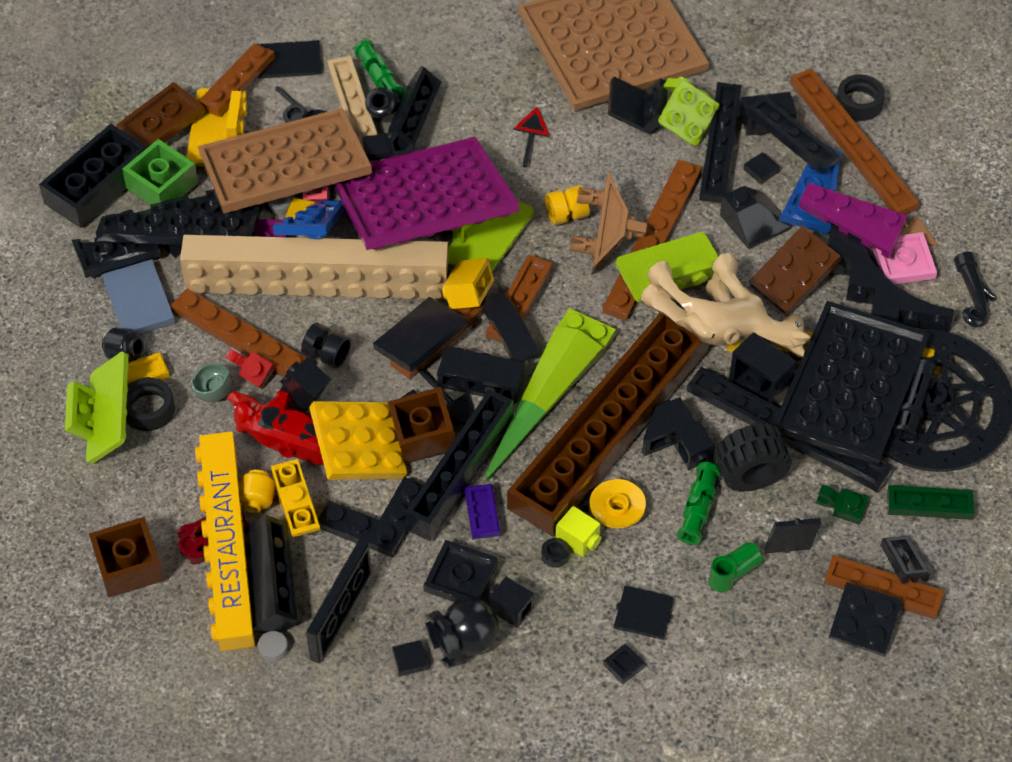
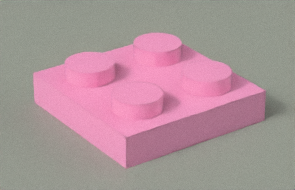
[872,232,937,284]

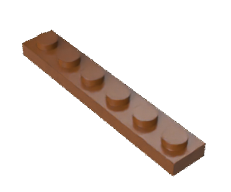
[171,288,306,377]

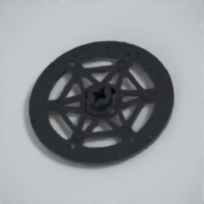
[883,329,1012,472]

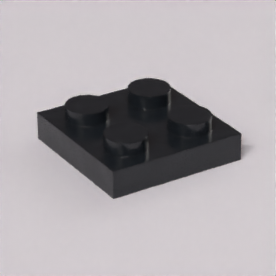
[423,540,498,602]
[829,582,903,657]

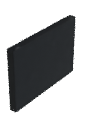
[257,40,321,79]

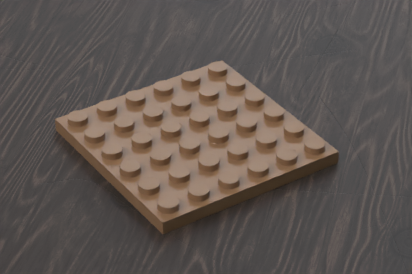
[518,0,709,111]

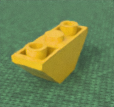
[271,459,320,537]

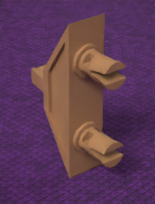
[569,171,647,275]

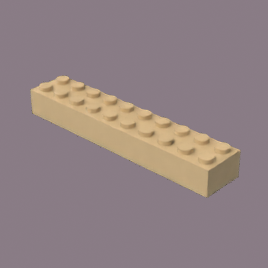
[180,235,449,300]

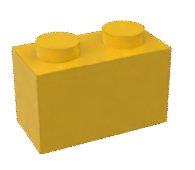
[442,258,494,309]

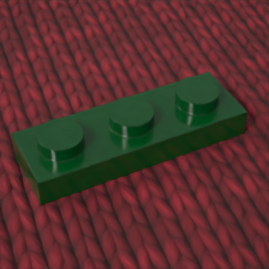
[887,485,974,520]

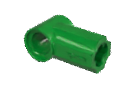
[708,542,763,593]

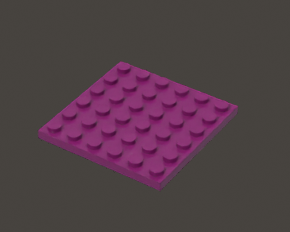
[334,137,520,250]

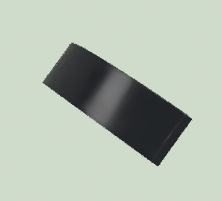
[479,282,540,362]

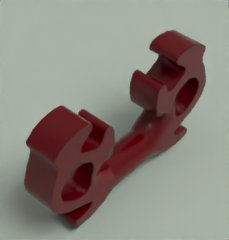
[177,511,250,565]

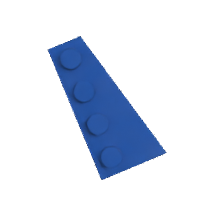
[778,149,841,234]
[273,200,346,239]

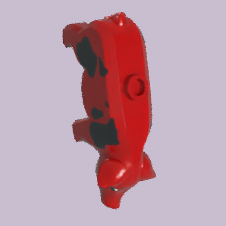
[227,391,324,465]

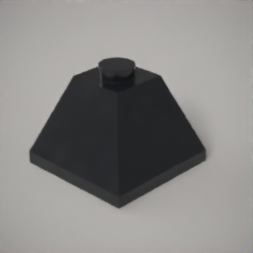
[720,186,792,250]

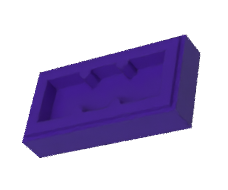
[464,484,500,540]

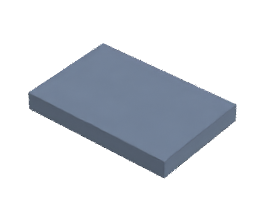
[102,260,175,334]

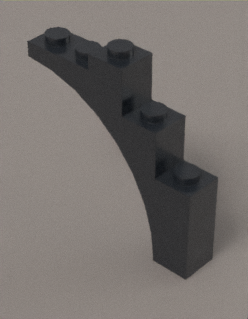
[828,223,954,332]

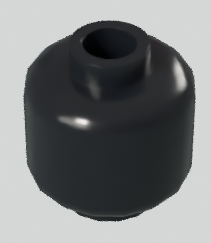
[365,87,399,122]
[102,327,144,363]

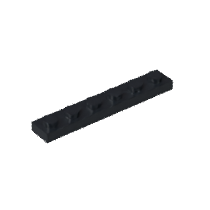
[699,82,742,203]

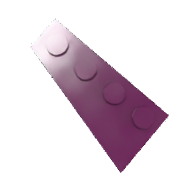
[799,183,907,259]

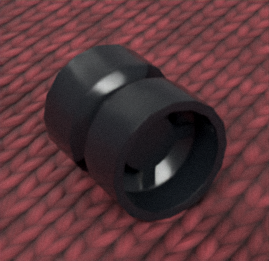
[301,322,352,369]

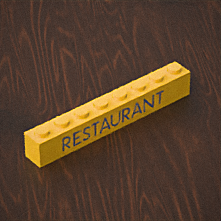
[195,431,255,651]

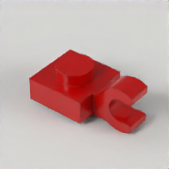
[225,348,276,389]

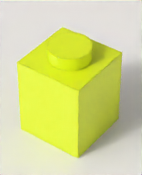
[556,506,601,557]

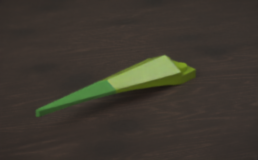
[485,308,616,481]

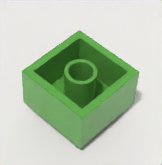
[122,139,198,205]

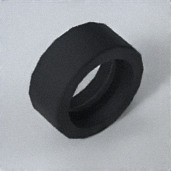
[836,74,885,121]
[126,377,175,431]

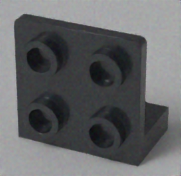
[608,77,668,135]

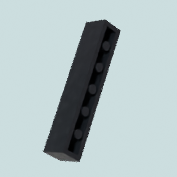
[405,389,513,542]

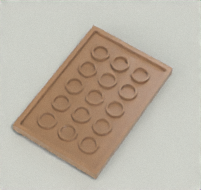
[198,108,372,214]

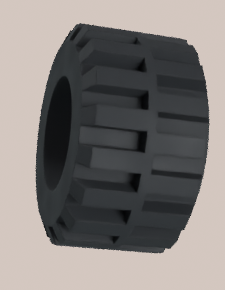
[715,423,792,492]

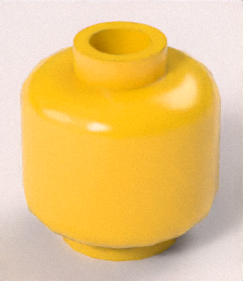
[239,469,275,513]

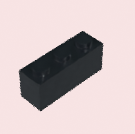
[437,346,524,403]

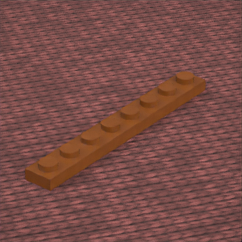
[790,68,919,214]
[602,159,702,321]

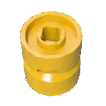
[545,185,590,225]

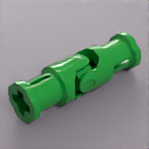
[354,39,404,100]
[677,462,721,545]

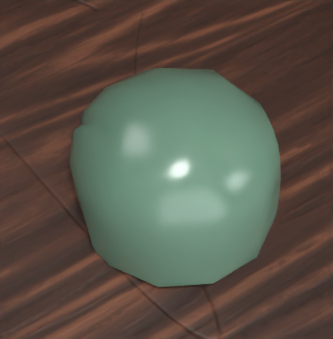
[190,363,232,402]

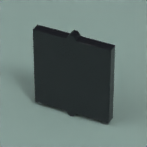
[764,518,821,554]
[613,586,674,640]

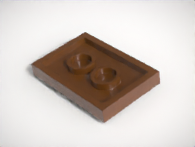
[116,82,206,147]
[748,225,842,316]

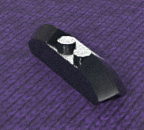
[388,66,442,154]

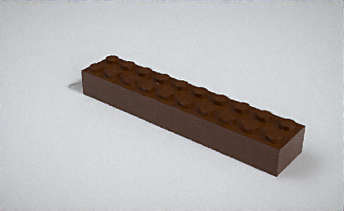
[507,313,708,537]

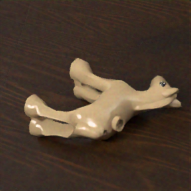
[641,252,810,357]

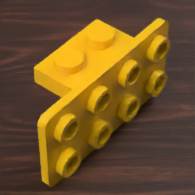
[186,88,247,167]

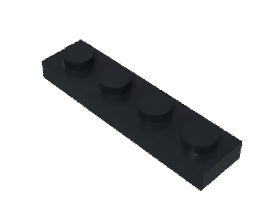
[747,95,840,174]

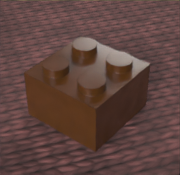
[388,387,455,463]
[89,516,164,598]

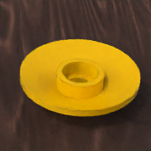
[589,479,646,529]

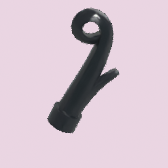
[953,251,996,328]

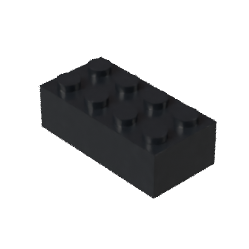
[39,123,148,228]

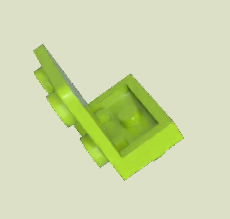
[659,76,719,146]

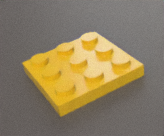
[309,401,407,479]

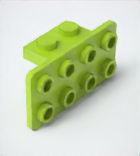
[448,201,534,272]
[615,232,718,302]
[65,352,129,464]

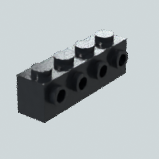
[243,514,298,633]

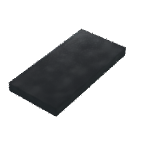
[306,538,372,664]

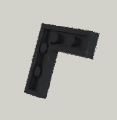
[318,477,424,558]

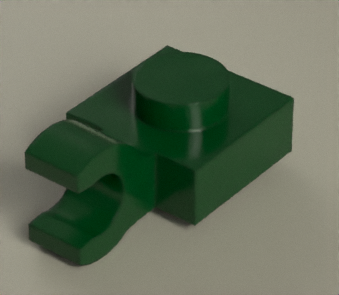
[816,485,869,525]

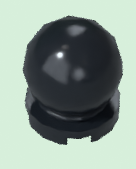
[425,598,499,668]

